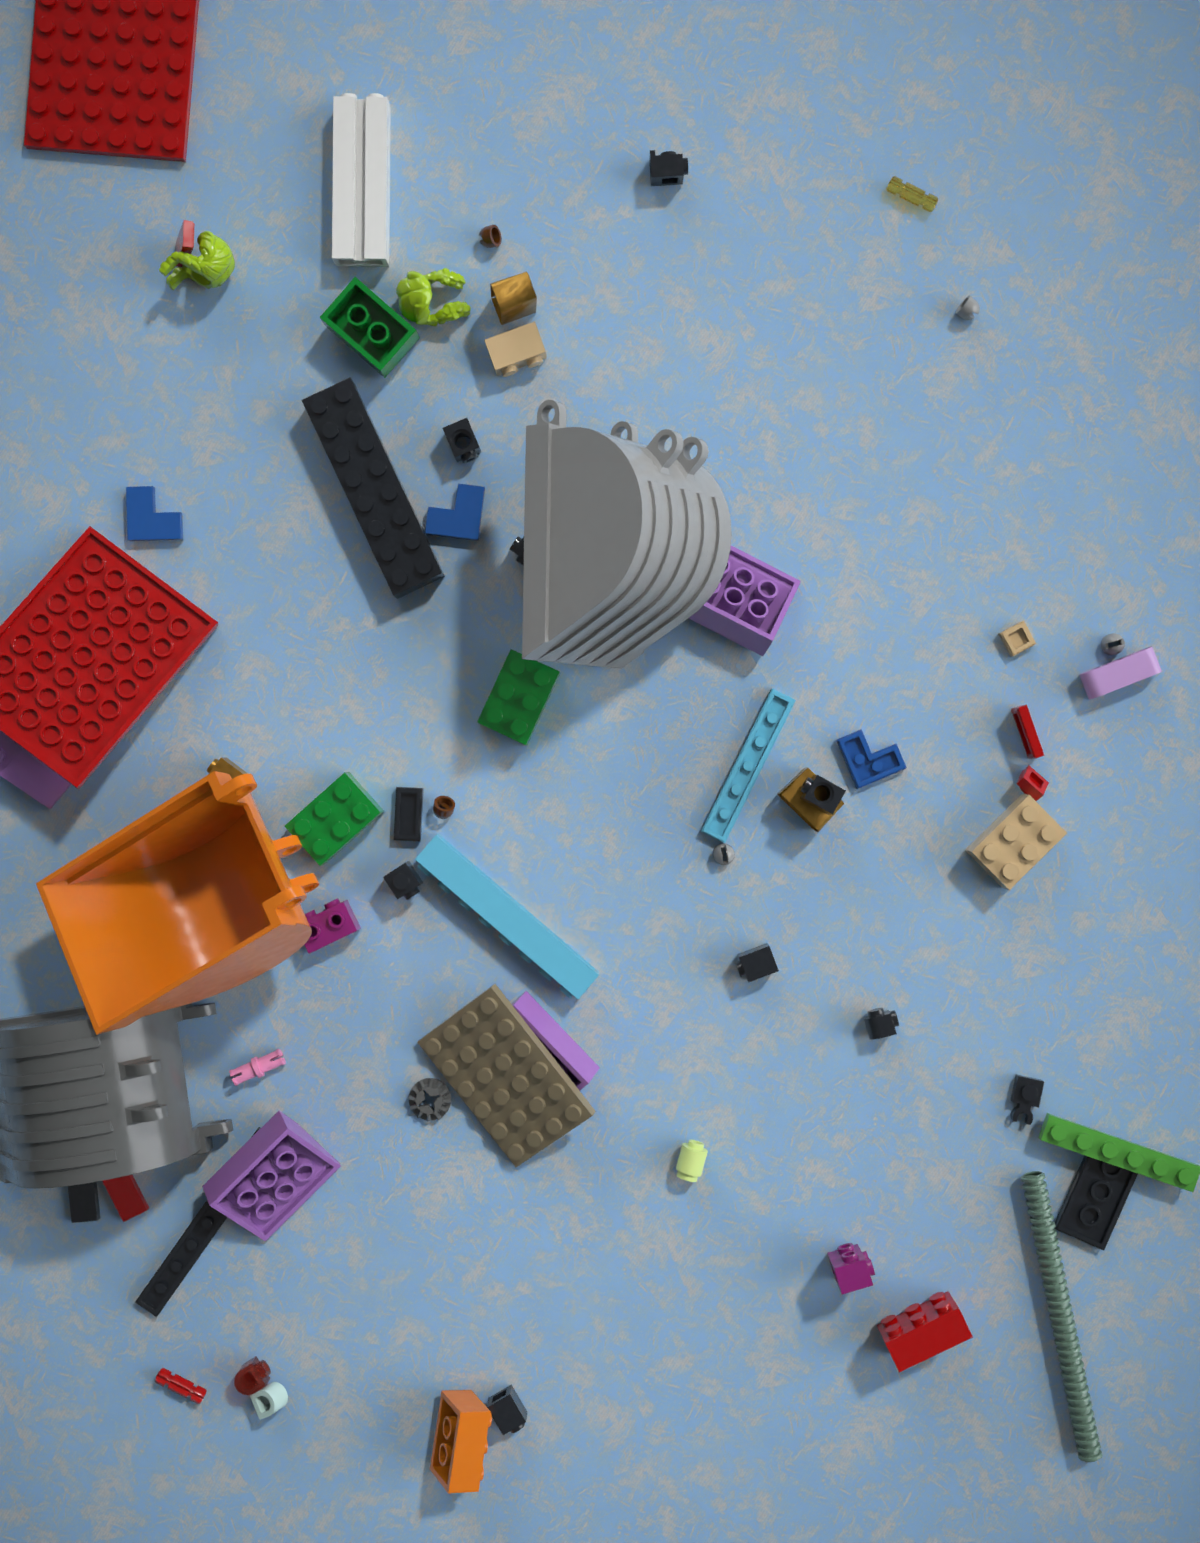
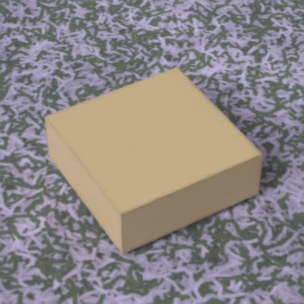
[998,620,1036,657]

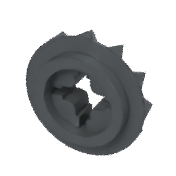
[408,1078,451,1121]

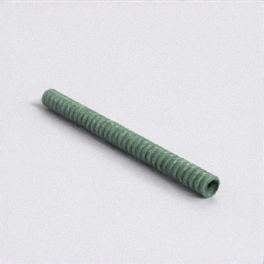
[1021,1171,1103,1462]

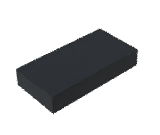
[393,787,424,841]

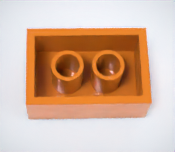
[430,1390,492,1493]

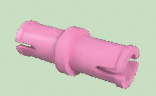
[229,1049,286,1086]

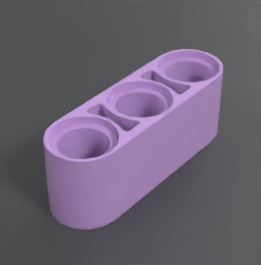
[1079,647,1162,700]

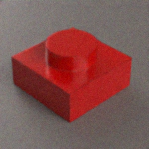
[1016,765,1049,801]

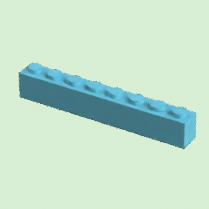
[415,834,599,999]

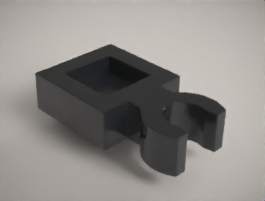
[1010,1074,1044,1125]

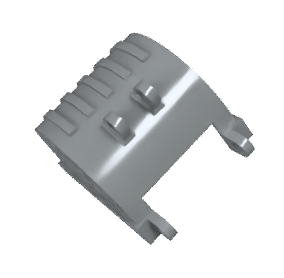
[522,400,732,669]

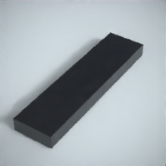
[68,1182,100,1223]

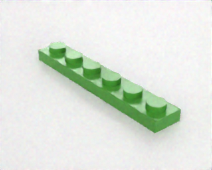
[1038,1113,1200,1192]

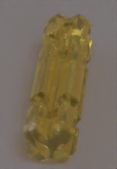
[886,176,938,212]

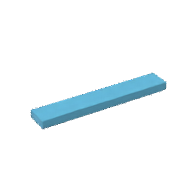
[701,688,796,843]

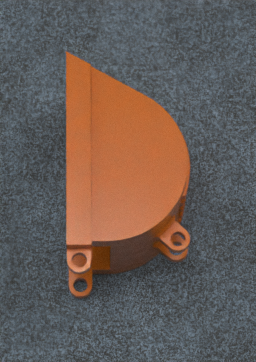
[36,771,319,1035]

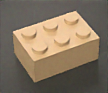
[965,794,1067,890]

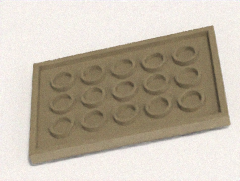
[417,984,596,1167]

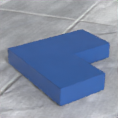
[425,483,485,541]
[126,486,183,541]
[836,729,907,789]

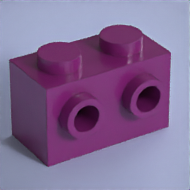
[304,898,361,954]
[827,1243,875,1295]

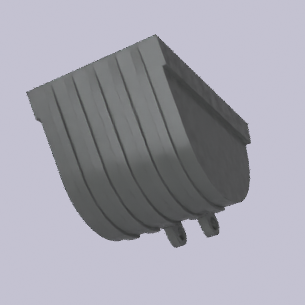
[0,1003,233,1189]

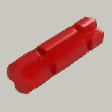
[155,1368,207,1404]

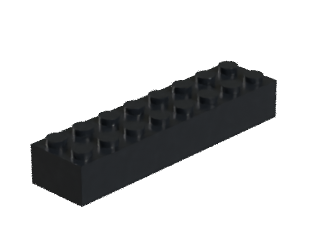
[302,377,445,599]

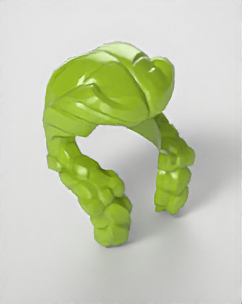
[159,231,235,290]
[396,268,471,327]

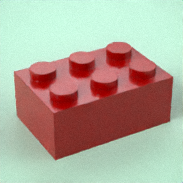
[877,1291,973,1373]

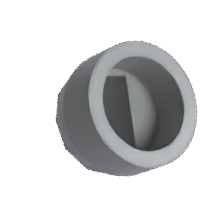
[956,295,980,320]
[1101,633,1125,655]
[713,843,735,865]

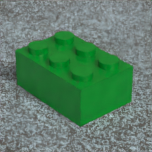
[319,277,420,378]
[477,649,561,745]
[285,772,384,866]

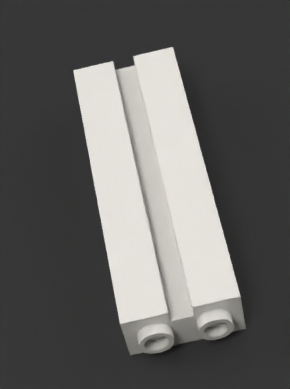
[332,93,391,267]

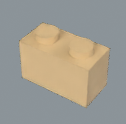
[484,321,547,377]

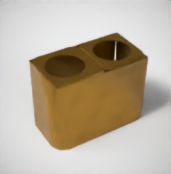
[490,271,537,325]
[777,767,844,832]

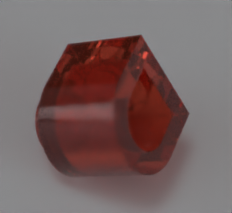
[234,1356,271,1395]

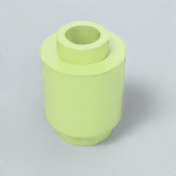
[676,1140,708,1182]

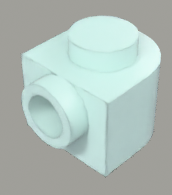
[249,1382,288,1420]

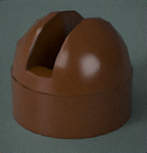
[479,225,502,248]
[433,796,455,819]

